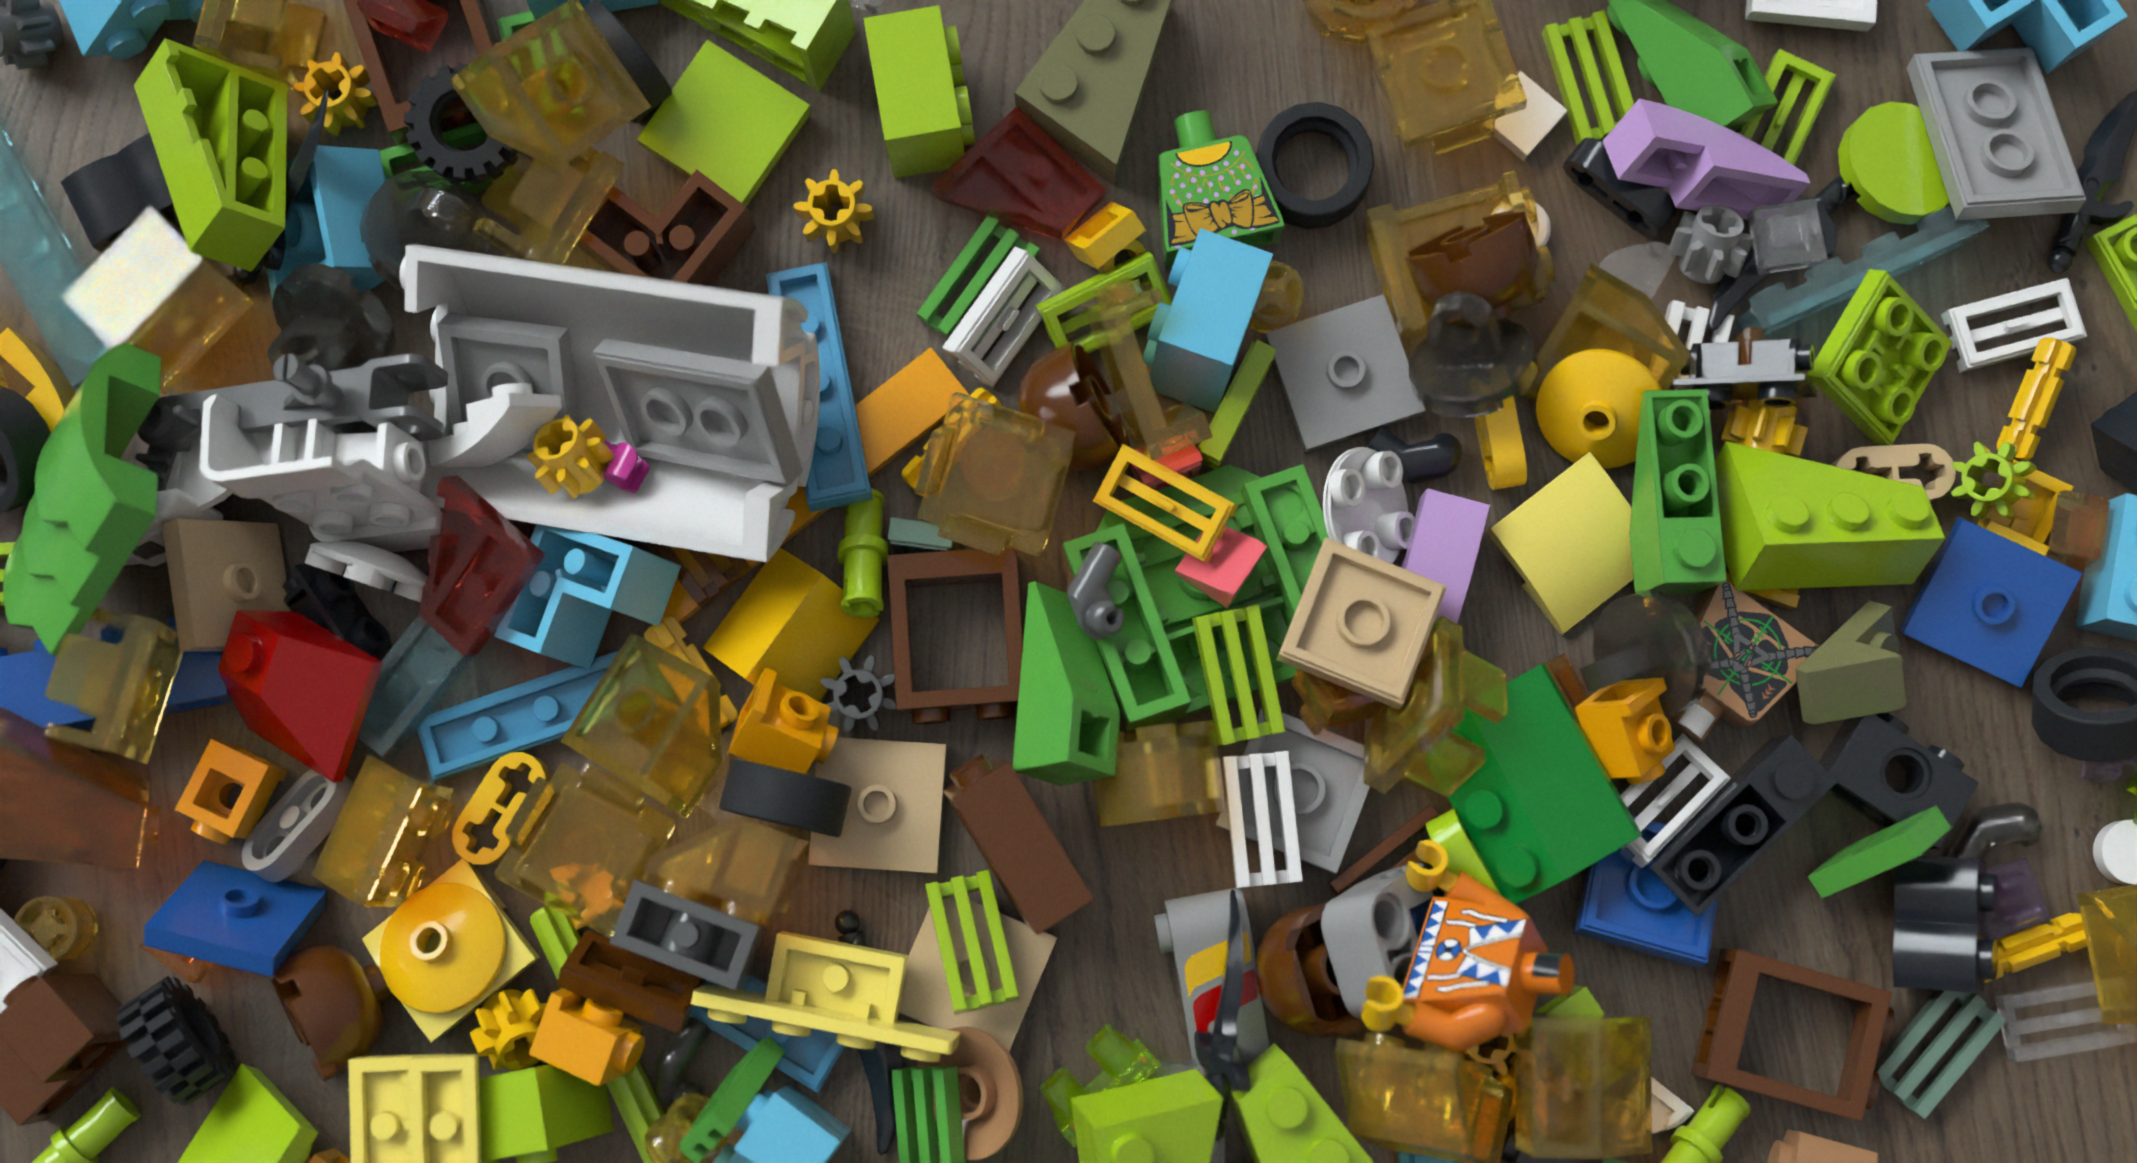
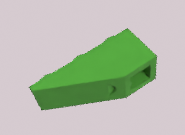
[1607,0,1779,131]
[1629,389,1727,596]
[1013,581,1120,786]

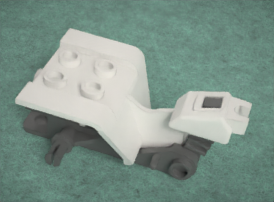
[125,354,462,567]

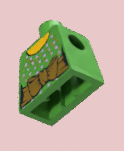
[1157,110,1284,268]

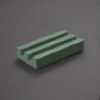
[1874,990,2007,1120]

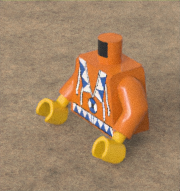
[1361,840,1574,1052]

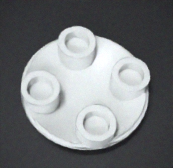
[1323,447,1415,564]
[304,541,437,605]

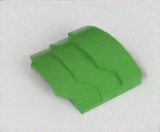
[3,342,161,659]
[1062,464,1329,731]

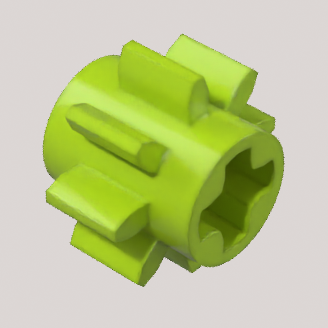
[1951,441,2037,519]

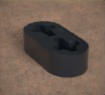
[1563,137,1677,237]

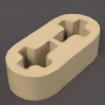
[1831,443,1956,502]

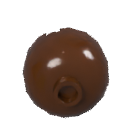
[1405,210,1538,325]
[1013,341,1130,472]
[1255,903,1365,1037]
[271,946,391,1082]

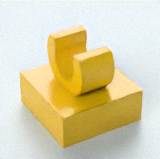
[1064,201,1146,273]

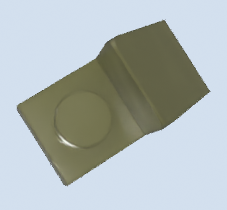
[1795,600,1908,725]

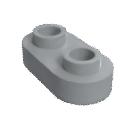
[242,769,355,882]

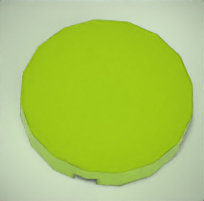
[1838,102,1950,225]

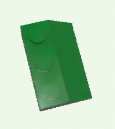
[1412,662,1642,905]

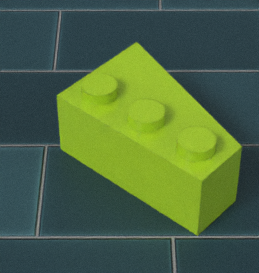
[660,0,856,92]
[134,38,288,272]
[1715,441,1946,591]
[1229,1043,1374,1163]
[479,1064,614,1163]
[1071,1069,1223,1163]

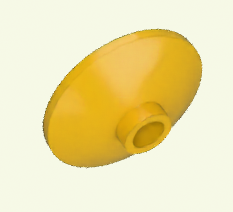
[1536,349,1662,469]
[380,883,507,1014]

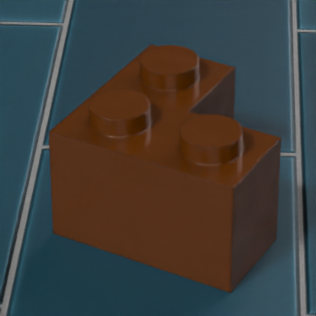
[567,169,756,286]
[0,973,129,1126]

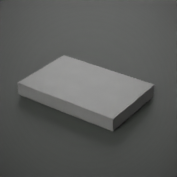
[1907,47,2087,220]
[593,338,803,485]

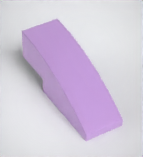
[1602,98,1811,224]
[1400,488,1490,698]

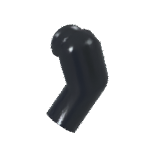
[1367,426,1462,484]

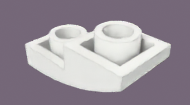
[428,383,562,468]

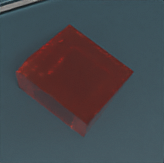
[357,0,449,53]

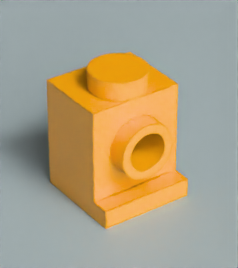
[728,667,839,774]
[1575,677,1675,784]
[175,739,289,845]
[529,989,645,1086]

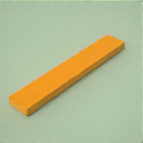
[659,347,970,624]

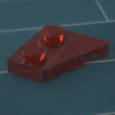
[931,107,1106,240]
[419,475,546,657]

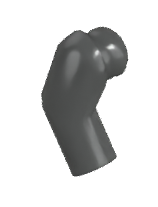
[1067,542,1124,639]

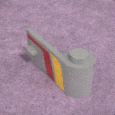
[1153,887,1270,1078]

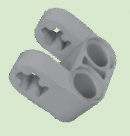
[1321,863,1434,1020]

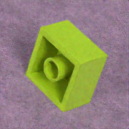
[863,5,976,179]

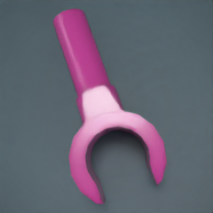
[602,439,650,493]

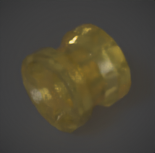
[1248,261,1305,333]
[14,895,98,961]
[645,1093,729,1163]

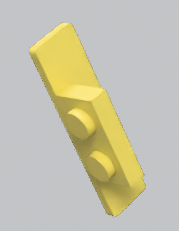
[691,931,960,1062]

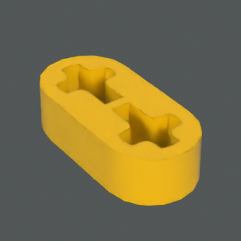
[1469,368,1527,490]
[452,752,552,865]

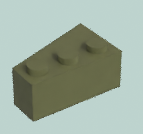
[1014,0,1175,186]

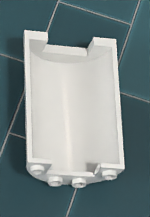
[400,244,820,562]

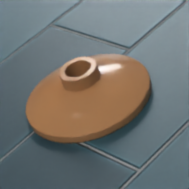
[916,1026,1023,1160]

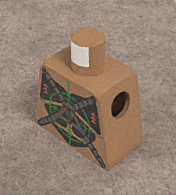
[1665,581,1820,743]

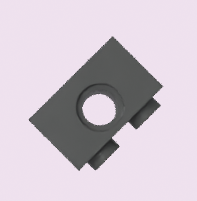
[609,880,768,990]

